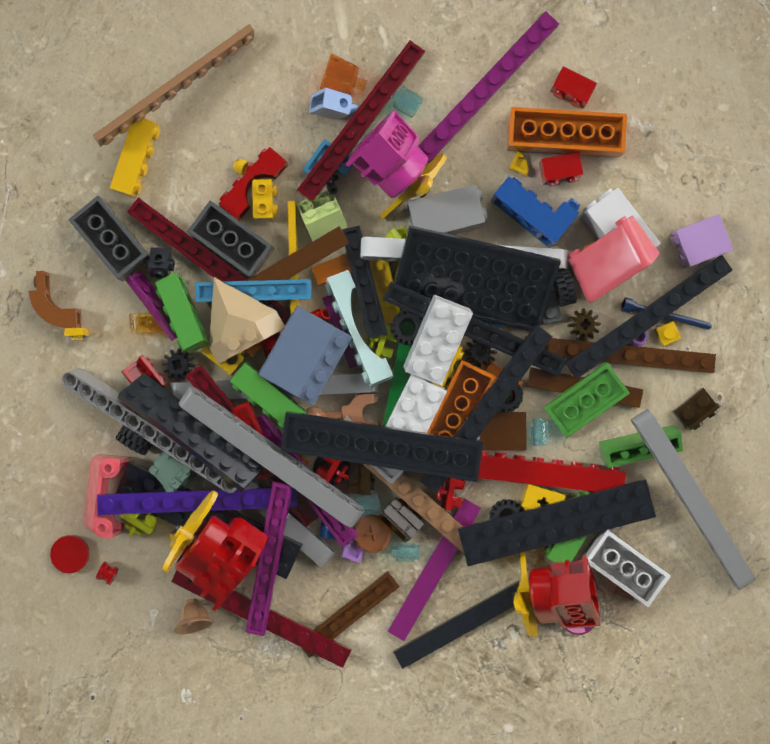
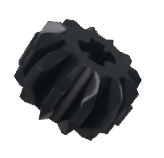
[464,339,497,368]
[162,348,195,381]

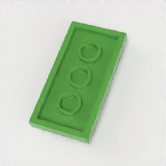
[544,361,630,438]

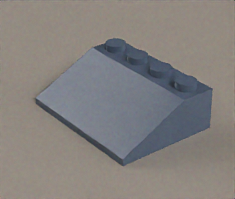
[258,306,352,405]

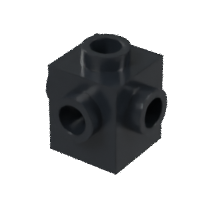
[146,248,175,279]

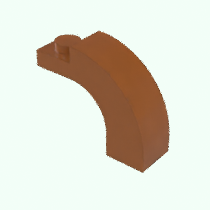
[29,271,82,328]

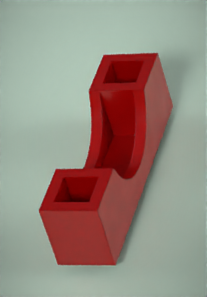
[219,147,289,221]

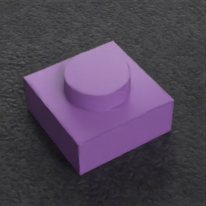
[341,540,364,564]

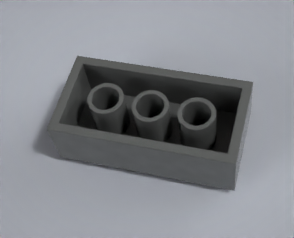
[68,195,150,281]
[187,200,275,278]

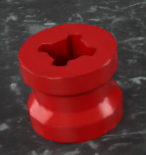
[96,561,119,585]

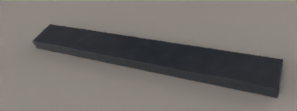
[393,580,519,669]

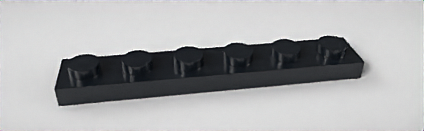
[342,225,388,340]

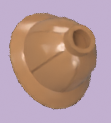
[174,599,213,634]

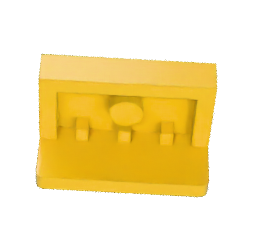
[252,179,278,222]

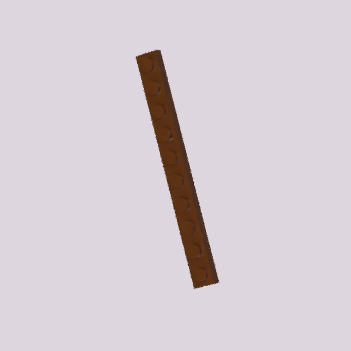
[525,336,716,373]

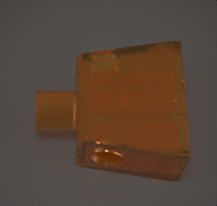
[320,53,368,97]

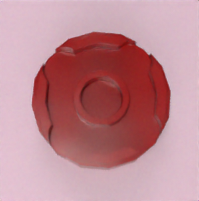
[50,535,90,574]

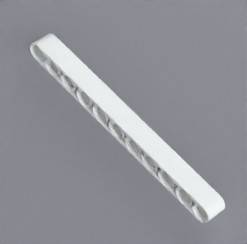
[360,237,568,272]

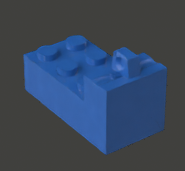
[491,176,580,248]

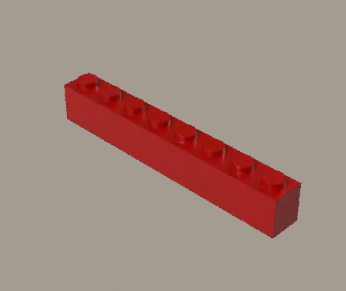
[478,451,626,492]

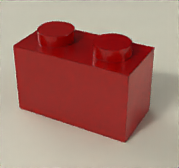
[550,66,597,108]
[539,152,583,187]

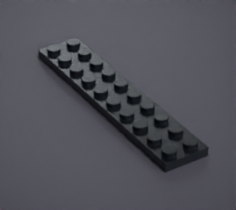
[281,411,483,482]
[115,461,303,579]
[457,479,656,567]

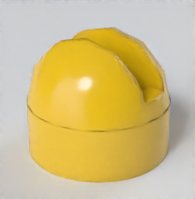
[233,159,249,176]

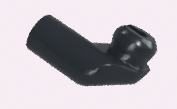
[326,172,339,195]

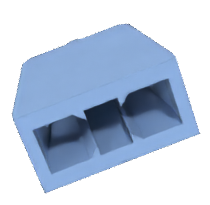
[309,88,358,119]

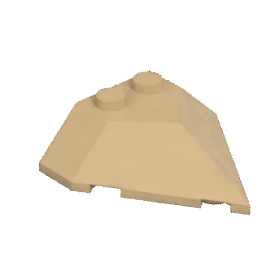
[209,277,285,364]

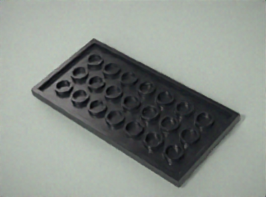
[394,225,561,331]

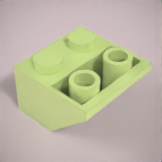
[297,191,348,241]

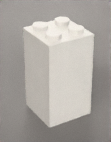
[580,188,661,247]

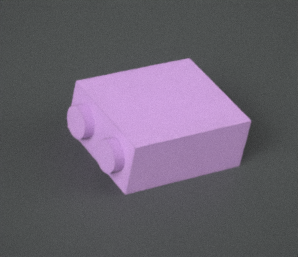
[671,214,733,268]

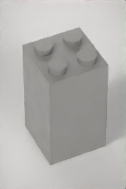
[407,184,488,235]

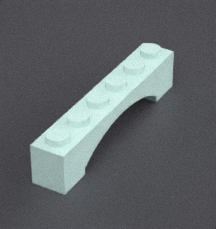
[324,270,393,387]

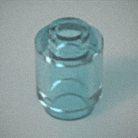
[529,418,550,446]
[392,542,419,562]

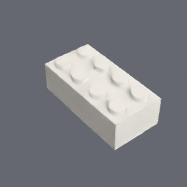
[404,295,473,386]
[386,374,447,433]
[581,530,671,608]

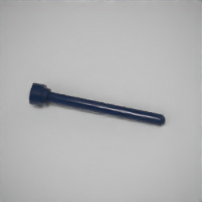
[621,297,712,330]

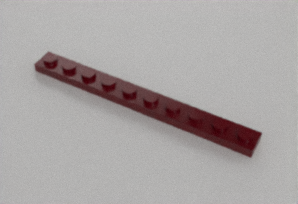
[297,40,425,203]
[127,197,290,323]
[185,364,319,527]
[171,570,352,668]

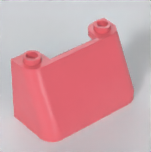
[568,215,660,303]
[84,454,131,539]

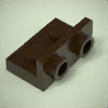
[672,388,721,430]

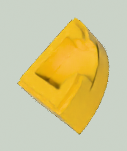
[509,151,529,177]

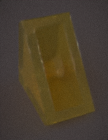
[129,313,163,335]

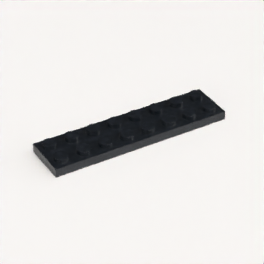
[118,373,265,493]

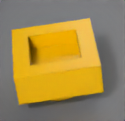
[654,321,681,346]
[64,328,89,340]

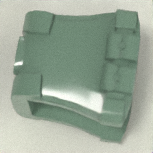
[149,452,196,492]

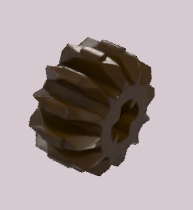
[567,308,601,341]

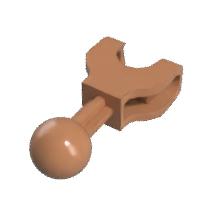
[306,394,381,426]

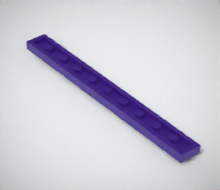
[97,488,297,515]

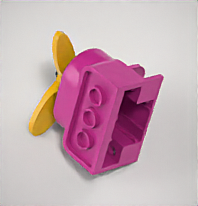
[345,110,447,220]

